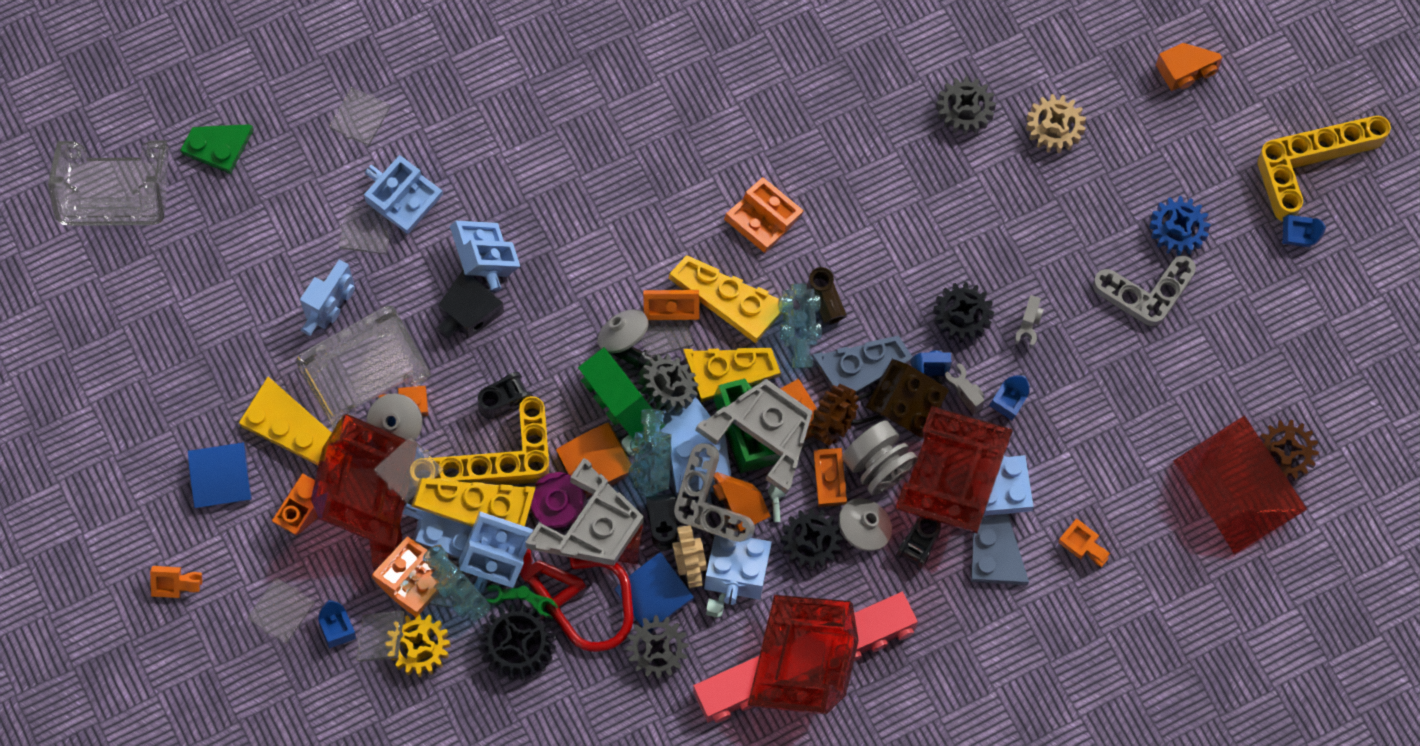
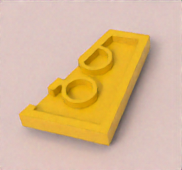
[683,348,781,402]

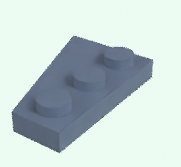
[812,336,913,395]
[971,506,1029,585]

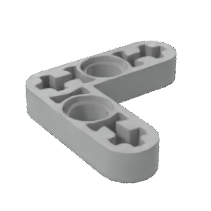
[1093,256,1196,326]
[674,443,755,542]

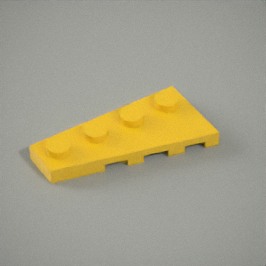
[669,255,790,343]
[239,377,350,474]
[411,478,536,527]

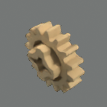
[1026,94,1086,153]
[672,525,707,588]

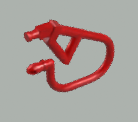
[519,548,634,652]

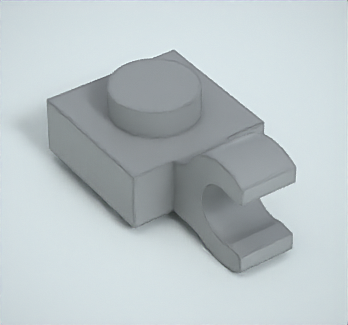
[1015,295,1044,349]
[944,363,985,415]

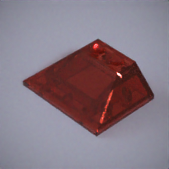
[895,406,1013,534]
[311,414,417,549]
[1173,415,1307,555]
[748,595,859,715]

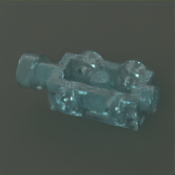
[778,283,822,369]
[629,409,672,497]
[423,544,491,622]

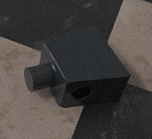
[436,270,504,339]

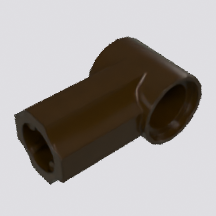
[807,267,847,325]

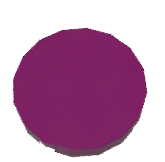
[530,472,587,529]

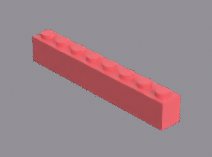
[693,591,918,723]

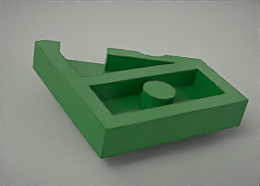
[180,124,254,174]

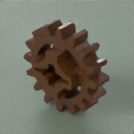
[811,384,859,445]
[1257,419,1319,482]

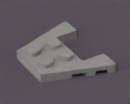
[695,379,813,494]
[526,458,643,566]

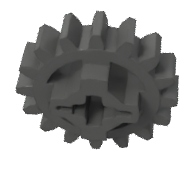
[936,76,996,135]
[638,354,698,413]
[626,615,689,678]

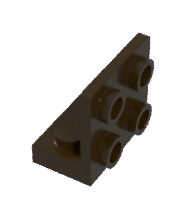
[865,358,949,438]

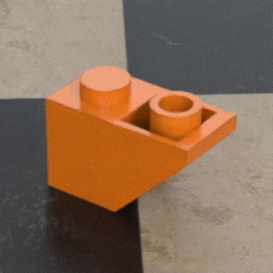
[1156,43,1222,92]
[712,472,771,531]
[272,473,330,536]

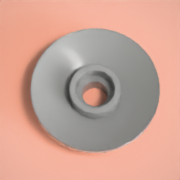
[598,309,648,353]
[367,394,422,450]
[838,498,892,552]

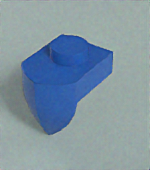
[1283,215,1326,247]
[910,350,951,376]
[988,375,1030,421]
[318,600,356,648]

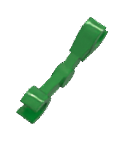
[486,585,558,619]

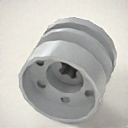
[842,421,918,496]

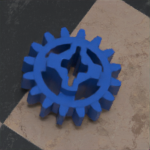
[1149,196,1211,256]

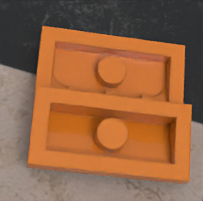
[724,177,804,253]
[556,423,635,498]
[372,536,452,618]

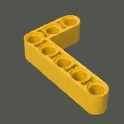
[1257,116,1391,221]
[410,396,549,489]

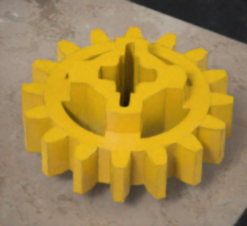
[387,614,451,677]

